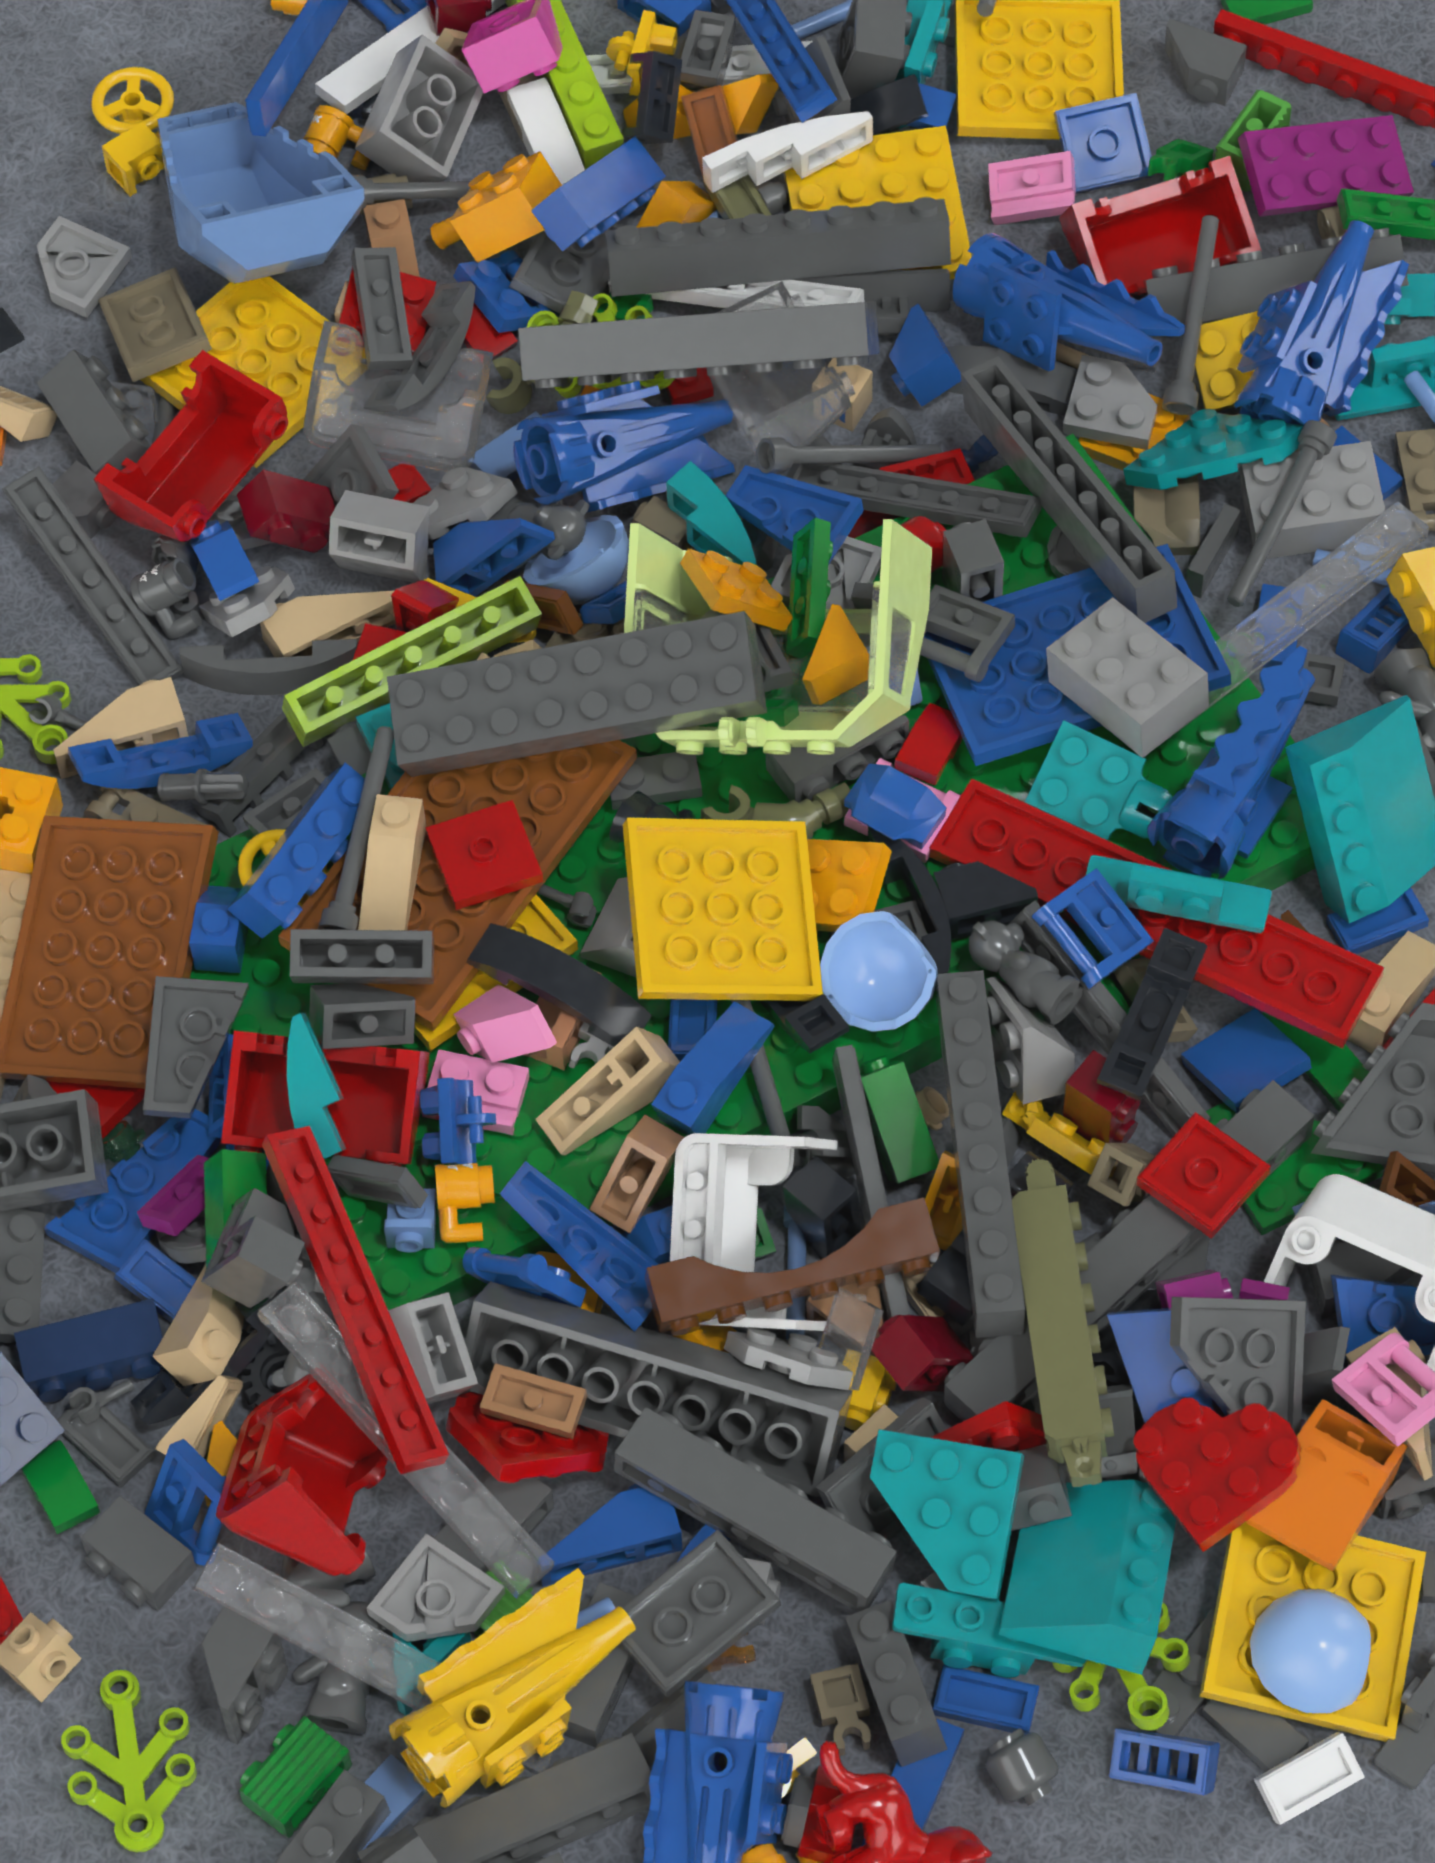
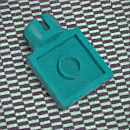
[1025,720,1172,841]

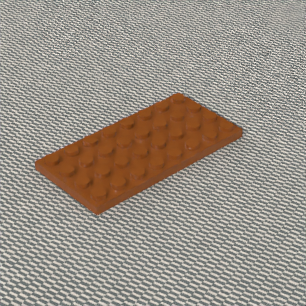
[278,740,637,1031]

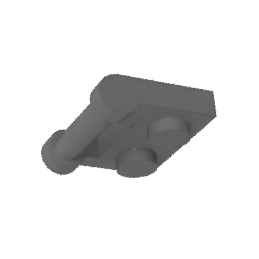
[897,585,1015,683]

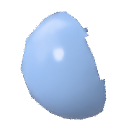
[523,515,629,605]
[820,911,938,1032]
[1250,1589,1371,1713]

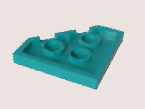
[1123,409,1303,490]
[870,1429,1024,1601]

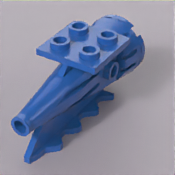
[1234,220,1409,426]
[953,233,1185,372]
[513,381,735,512]
[1147,646,1315,879]
[643,1681,793,1863]

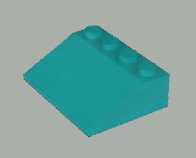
[1285,695,1435,923]
[998,1480,1176,1675]

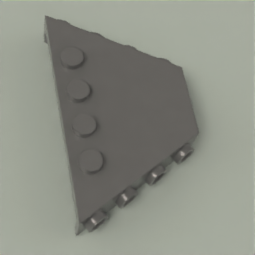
[1311,1003,1435,1173]

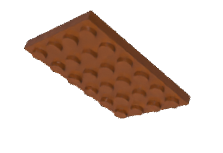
[0,816,219,1089]

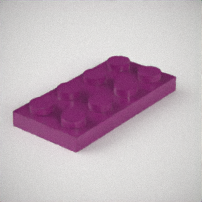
[1237,115,1414,217]

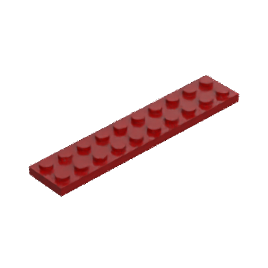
[929,778,1385,1049]

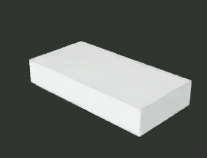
[1254,1732,1365,1825]

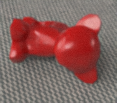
[816,1741,992,1863]

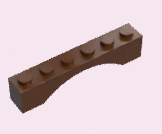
[645,1197,940,1336]

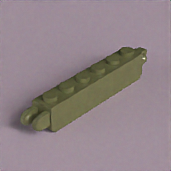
[1012,1158,1115,1487]

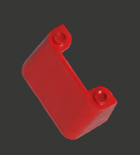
[1059,156,1262,297]
[94,350,288,542]
[221,1030,430,1167]
[216,1369,390,1576]

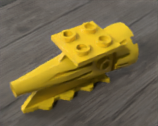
[389,1568,636,1808]

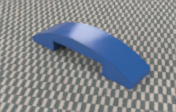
[68,713,253,789]

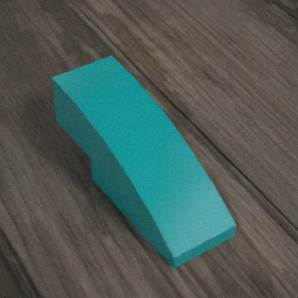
[666,461,757,565]
[287,1013,346,1159]

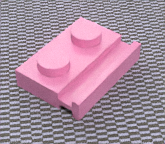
[988,151,1076,225]
[421,1049,530,1135]

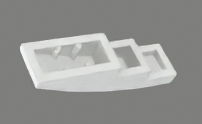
[507,77,585,185]
[702,111,873,193]

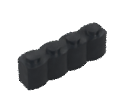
[917,1151,1074,1326]

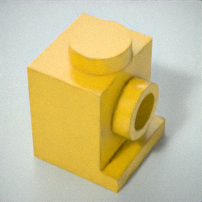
[102,121,164,197]
[845,1350,897,1431]

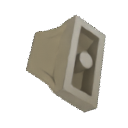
[1133,475,1200,555]

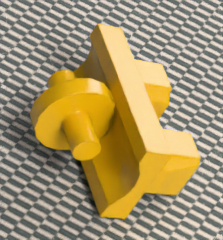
[606,10,678,96]

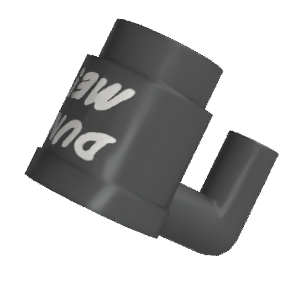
[130,558,202,640]

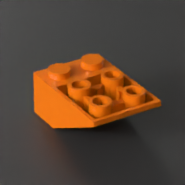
[1246,1399,1408,1571]

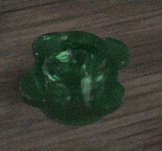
[102,1120,146,1163]

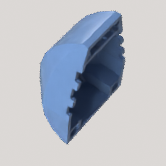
[157,102,365,284]

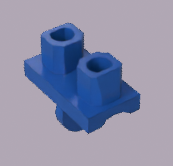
[420,1077,496,1165]

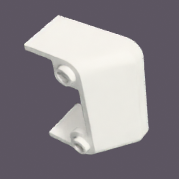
[670,1133,837,1331]
[1264,1174,1435,1372]

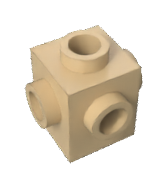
[0,1612,81,1703]

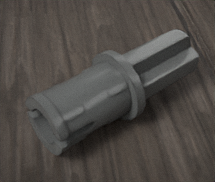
[158,769,249,804]

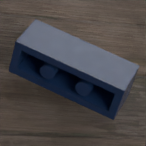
[14,1298,165,1402]

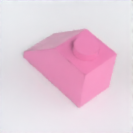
[453,984,557,1063]

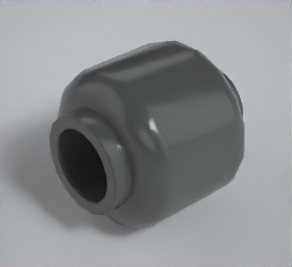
[985,1728,1059,1806]

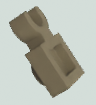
[810,1663,871,1756]

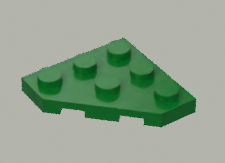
[1206,1102,1384,1235]

